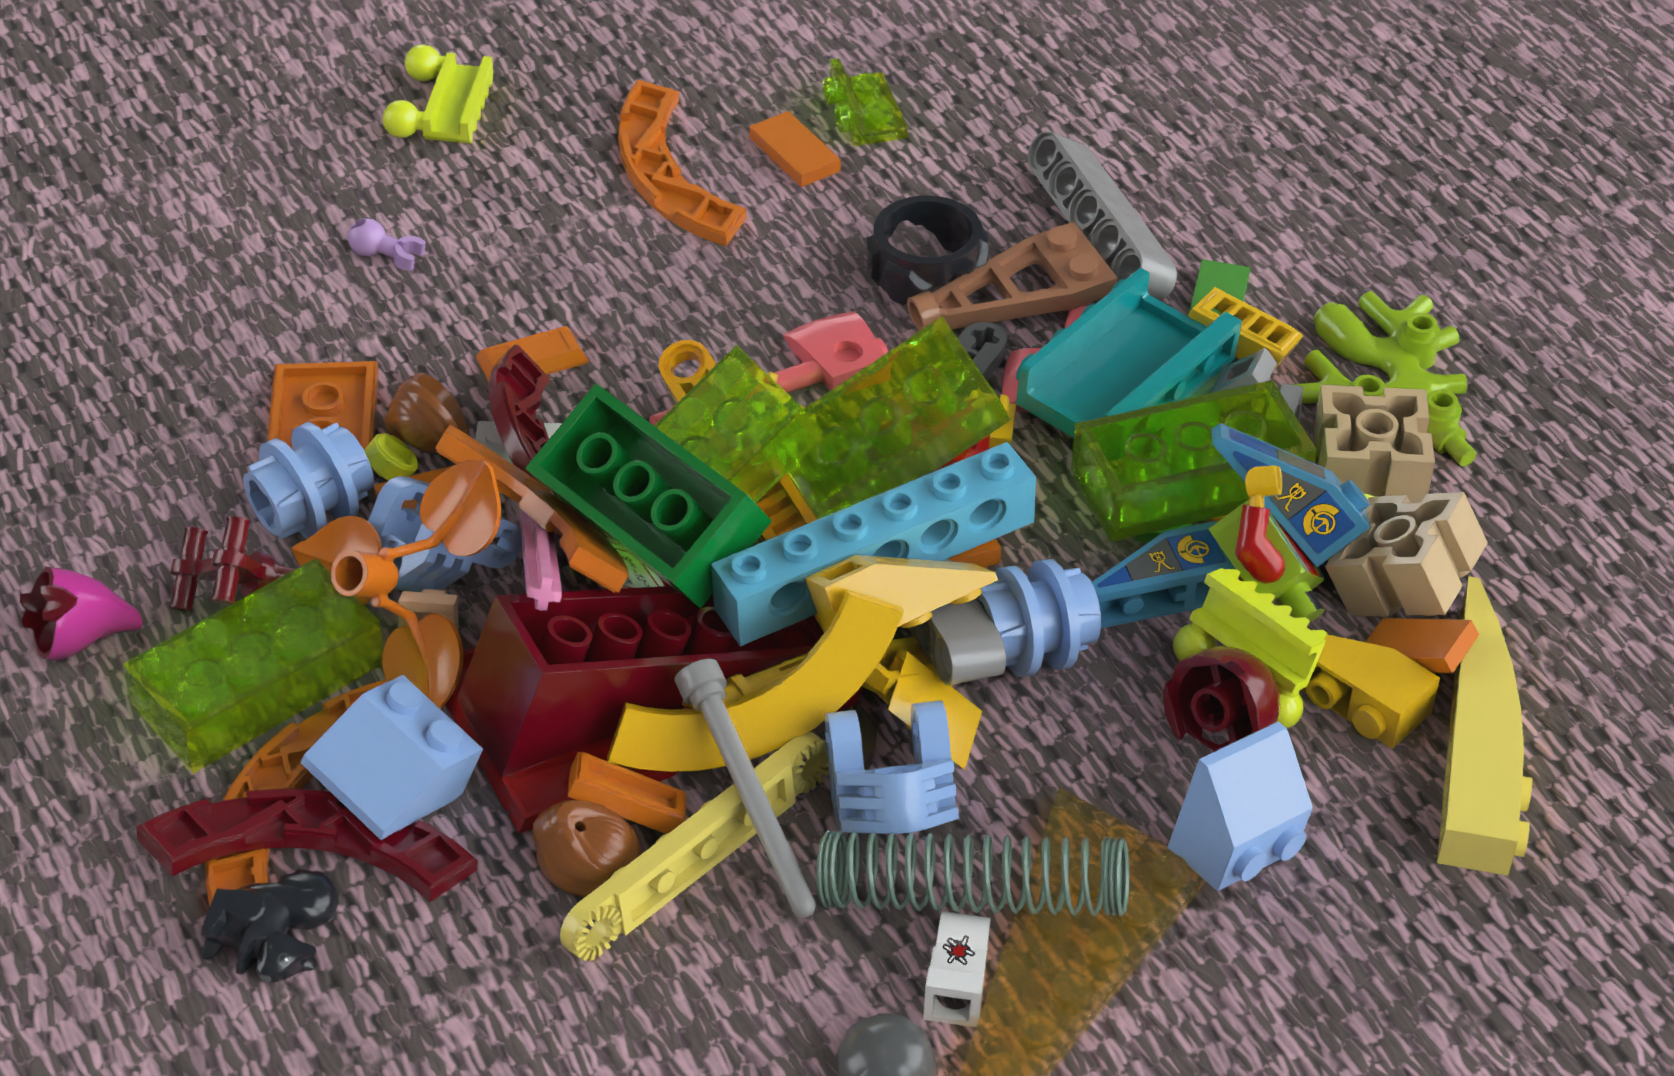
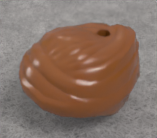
[384,372,470,455]
[532,800,642,898]

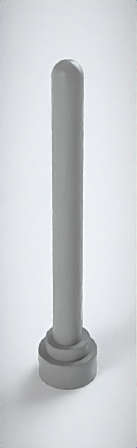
[675,659,815,918]

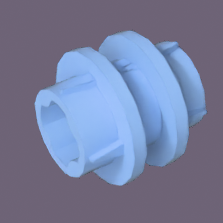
[243,422,374,540]
[977,559,1101,677]

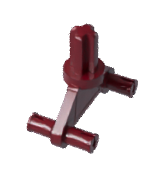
[169,516,318,612]

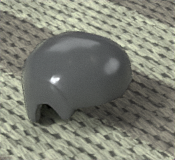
[836,1013,938,1076]

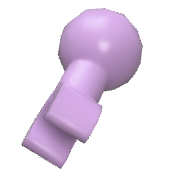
[347,218,426,271]

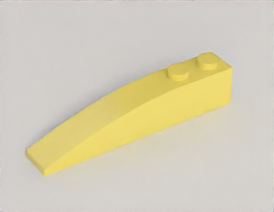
[1437,576,1532,876]

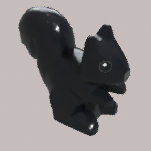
[201,869,339,983]

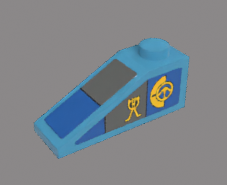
[1211,423,1370,567]
[1091,521,1236,628]

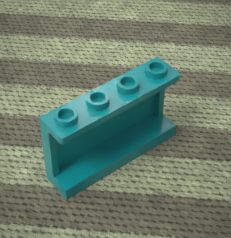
[1016,268,1242,462]

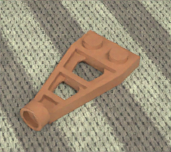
[907,221,1118,335]

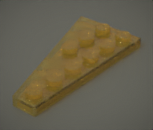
[959,787,1207,1076]

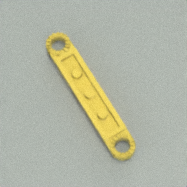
[560,732,829,961]

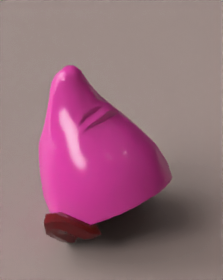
[20,566,143,660]

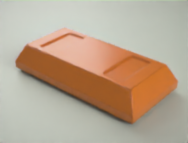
[476,326,589,382]

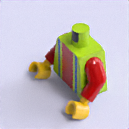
[1208,465,1325,623]

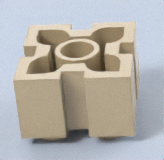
[1313,385,1435,503]
[1325,492,1488,617]

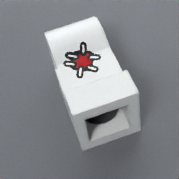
[923,911,991,1028]

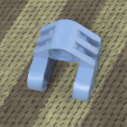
[368,476,522,592]
[824,700,959,834]

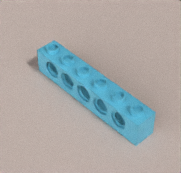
[711,442,1036,646]

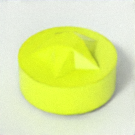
[364,434,418,480]

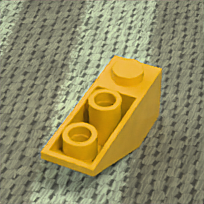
[805,555,998,632]
[1301,634,1440,749]

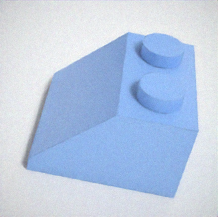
[301,675,483,840]
[1167,721,1313,891]

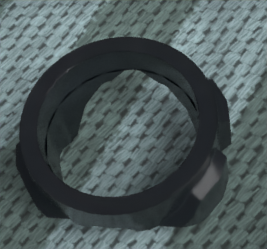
[867,195,988,305]

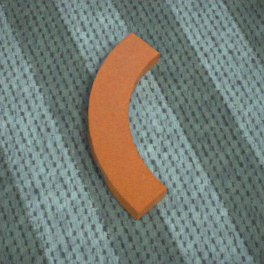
[618,80,747,246]
[435,425,629,593]
[206,678,391,907]

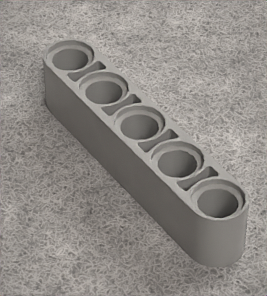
[1028,131,1177,300]
[908,558,1006,685]

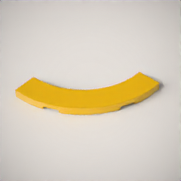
[607,590,904,772]

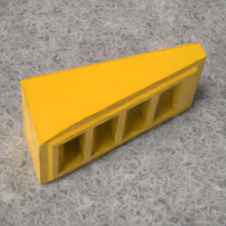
[1187,287,1304,371]

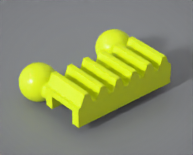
[382,45,493,144]
[1173,568,1327,729]

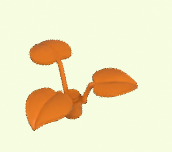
[291,460,501,709]

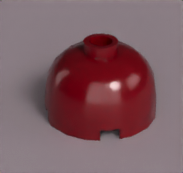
[1163,646,1281,757]

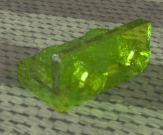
[823,58,908,147]

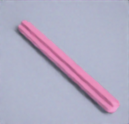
[519,509,562,611]

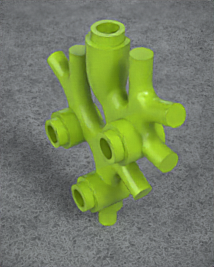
[1290,291,1477,466]

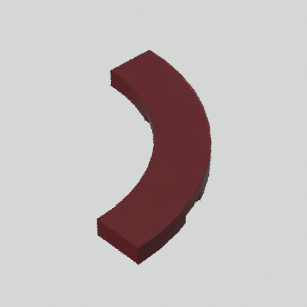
[489,344,607,538]
[136,789,478,902]

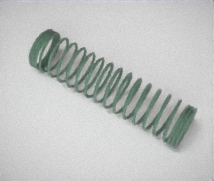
[816,830,1129,917]

